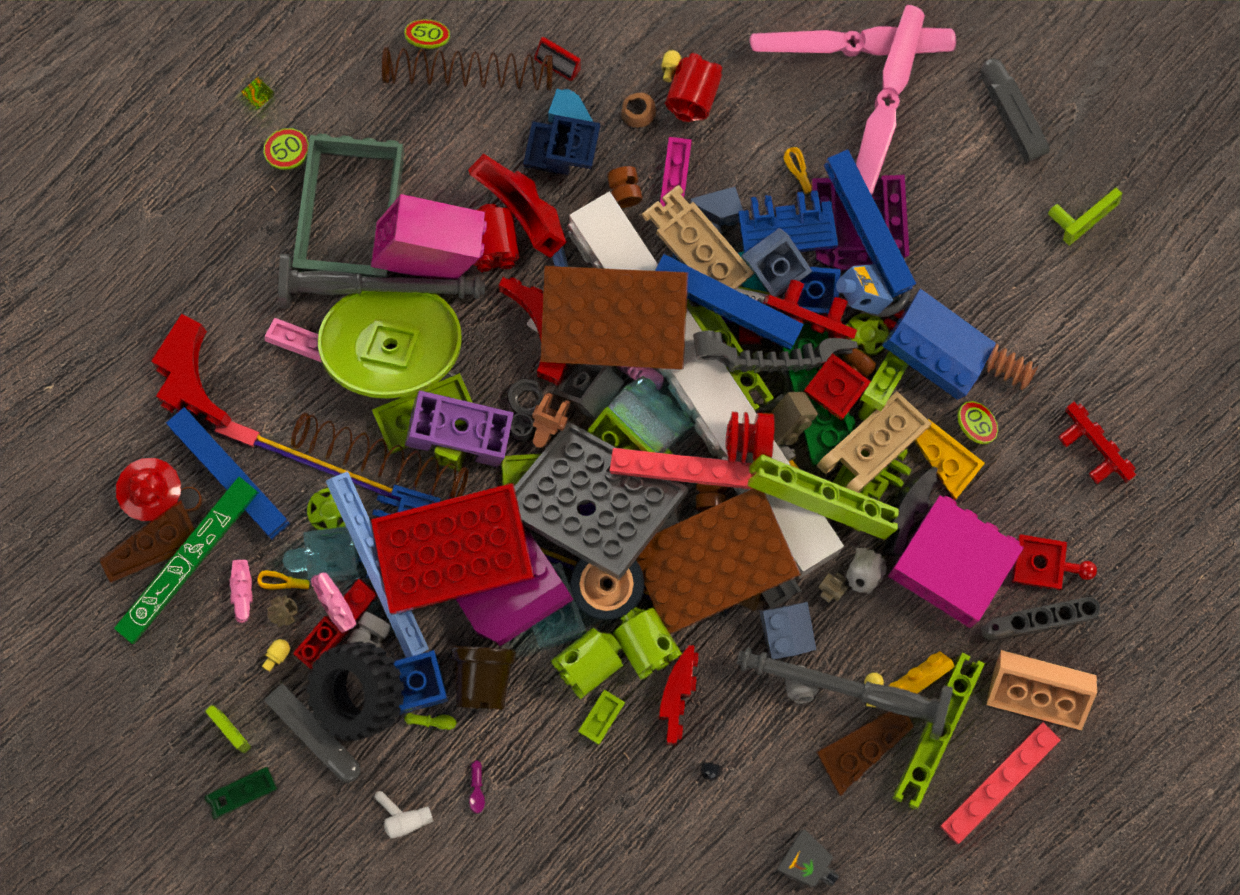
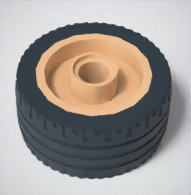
[570,558,644,621]

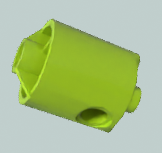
[613,608,682,680]
[551,627,623,700]

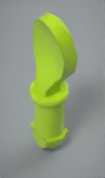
[404,713,457,730]

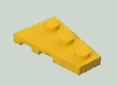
[914,419,985,501]

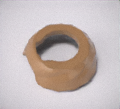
[621,92,656,128]

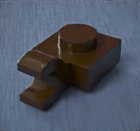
[739,593,764,612]

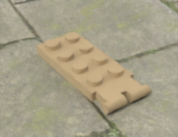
[642,185,754,290]

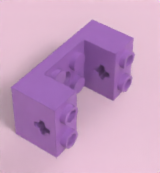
[405,390,513,467]

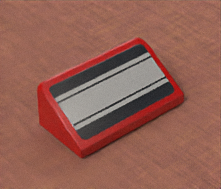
[534,37,581,81]

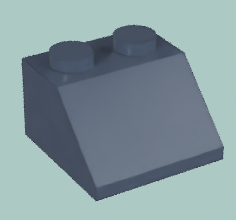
[742,228,812,297]
[760,602,816,659]

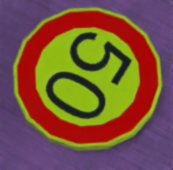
[405,20,450,49]
[263,128,309,170]
[957,401,998,444]

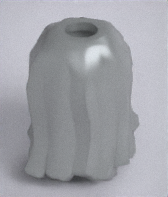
[846,547,887,594]

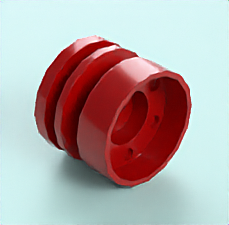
[725,411,774,464]

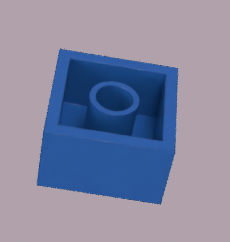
[788,267,841,317]
[394,650,448,715]

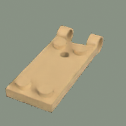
[817,392,932,493]

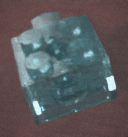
[283,527,360,585]

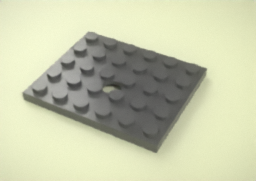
[514,422,688,580]

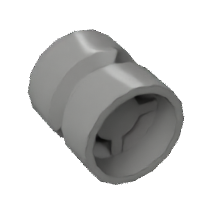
[347,611,392,648]

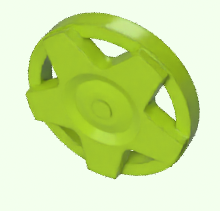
[847,313,889,357]
[307,488,346,533]

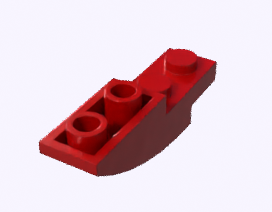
[293,579,378,670]
[658,645,698,745]

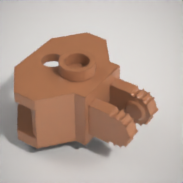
[532,393,571,448]

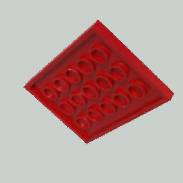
[371,483,535,615]

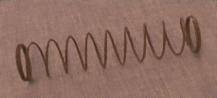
[382,47,553,91]
[291,412,469,499]

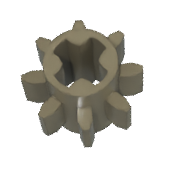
[818,572,848,602]
[267,595,298,627]

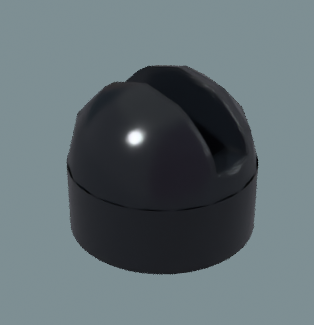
[701,762,722,781]

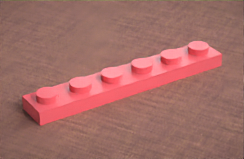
[610,448,756,489]
[940,722,1061,844]

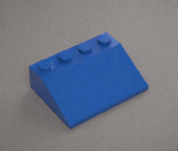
[882,289,996,400]

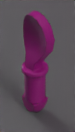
[469,760,485,814]

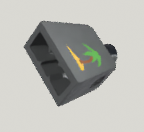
[776,829,839,888]

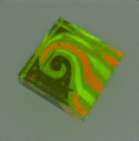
[241,77,275,110]

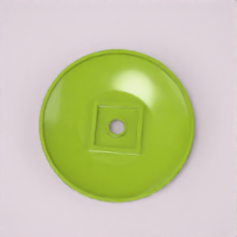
[318,291,462,398]

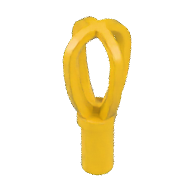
[784,147,812,195]
[257,570,310,590]

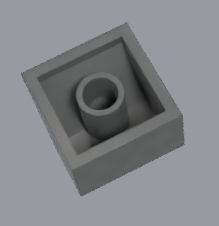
[553,364,624,419]

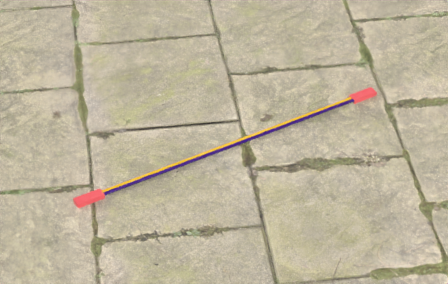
[214,421,654,606]

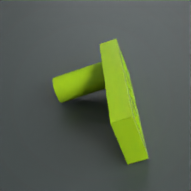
[1048,188,1123,246]
[858,351,908,421]

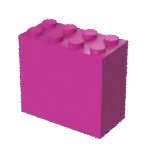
[371,194,487,280]
[888,496,1024,628]

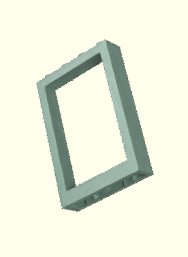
[292,134,405,277]

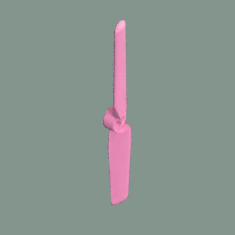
[856,5,924,195]
[750,26,956,57]

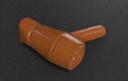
[837,349,876,378]

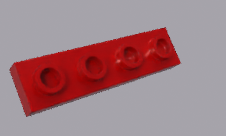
[763,279,857,340]
[1058,401,1136,484]

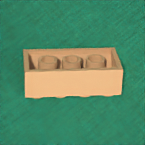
[986,650,1097,730]

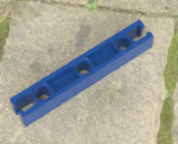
[824,150,916,298]
[655,254,804,350]
[166,407,290,540]

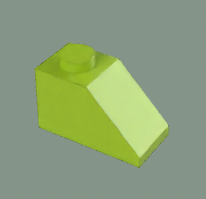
[434,445,467,472]

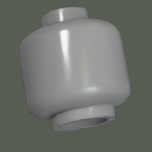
[784,665,818,704]

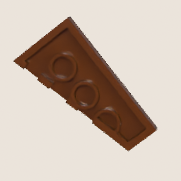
[100,500,195,583]
[815,711,914,796]

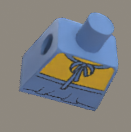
[836,264,893,315]

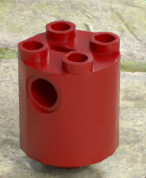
[665,53,723,122]
[474,204,520,272]

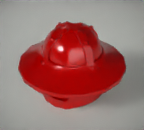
[116,458,181,521]

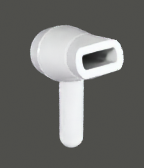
[375,791,433,839]

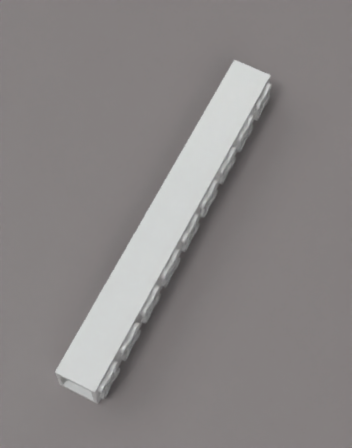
[568,191,844,580]

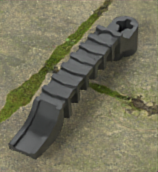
[693,331,858,373]

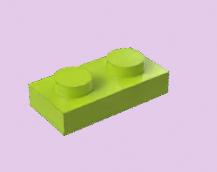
[578,689,625,745]

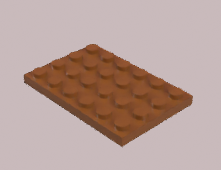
[541,266,688,370]
[636,488,801,635]

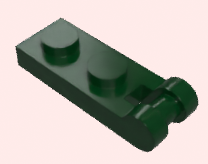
[204,766,278,820]

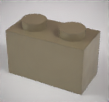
[770,392,818,445]

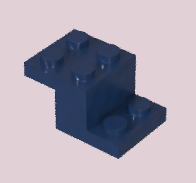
[523,115,601,176]

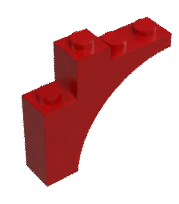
[468,153,566,258]
[499,277,569,386]
[151,313,232,427]

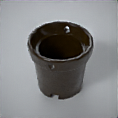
[451,646,516,710]

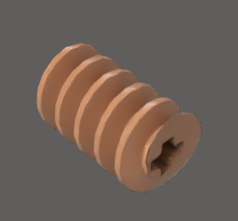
[986,343,1039,390]

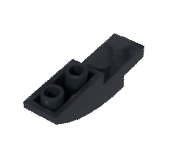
[882,467,938,556]

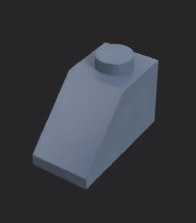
[690,187,743,226]

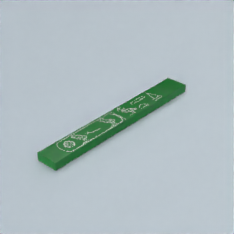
[114,477,259,644]

